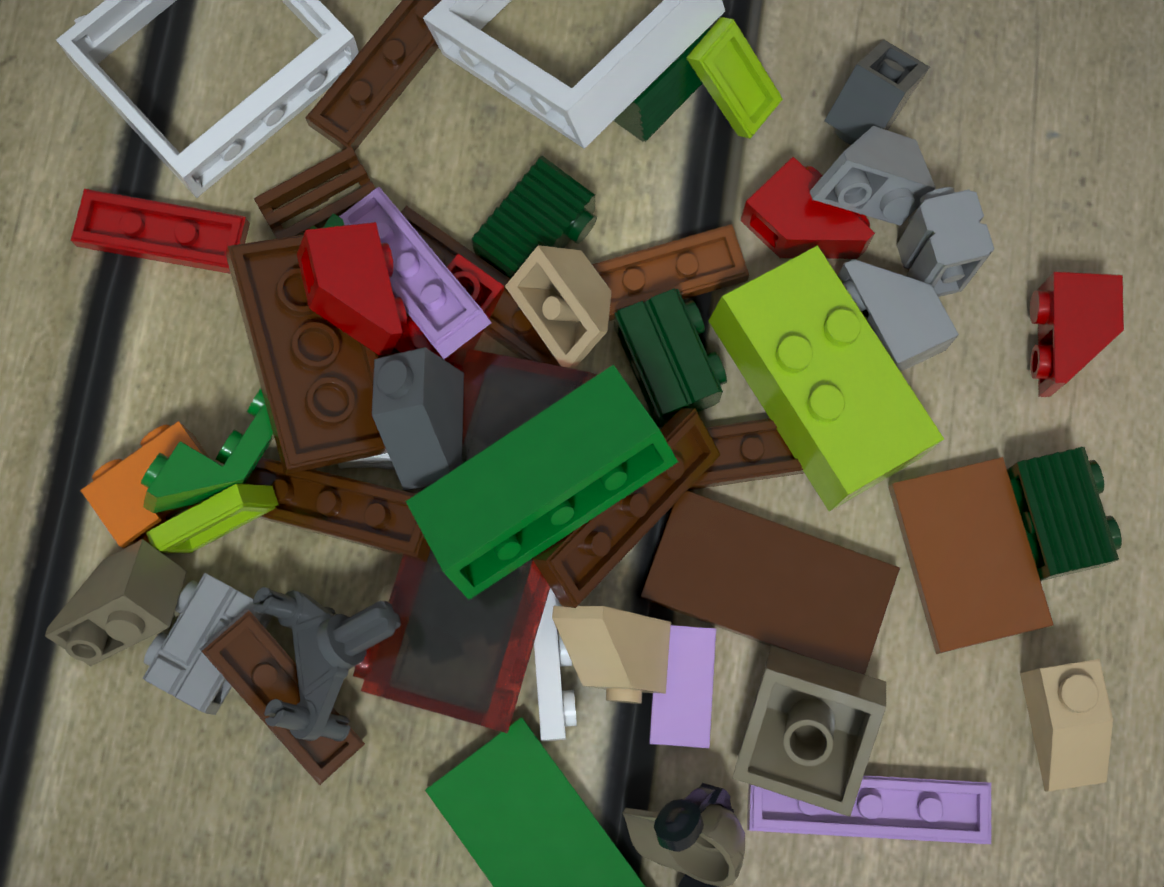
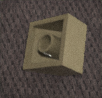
[732,646,886,817]

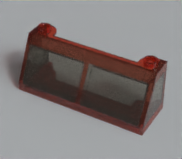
[353,349,597,734]

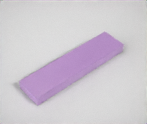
[339,187,491,359]
[747,775,991,844]

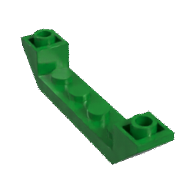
[141,213,345,513]

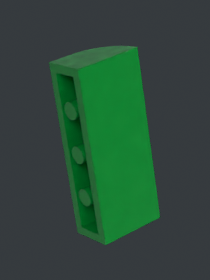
[405,364,678,600]

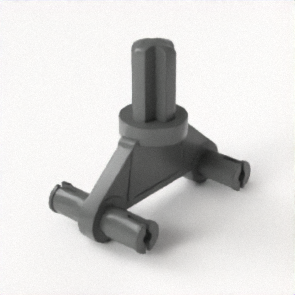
[253,587,401,742]

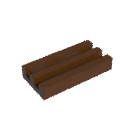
[254,146,376,239]

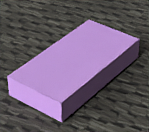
[649,625,716,749]

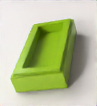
[686,17,783,139]
[146,484,279,553]

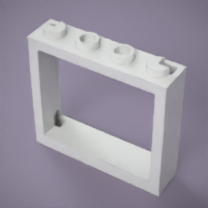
[56,0,359,198]
[423,0,725,149]

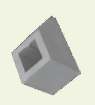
[810,126,936,226]
[838,259,959,372]

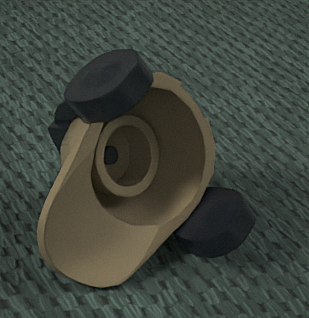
[622,783,745,887]

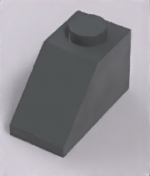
[824,40,930,145]
[372,347,464,494]

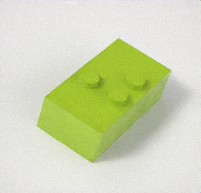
[708,245,944,512]

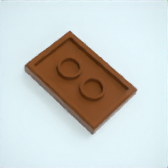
[888,457,1054,654]

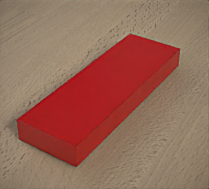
[71,189,250,274]

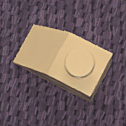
[505,245,612,372]
[552,606,671,704]
[1020,659,1113,792]

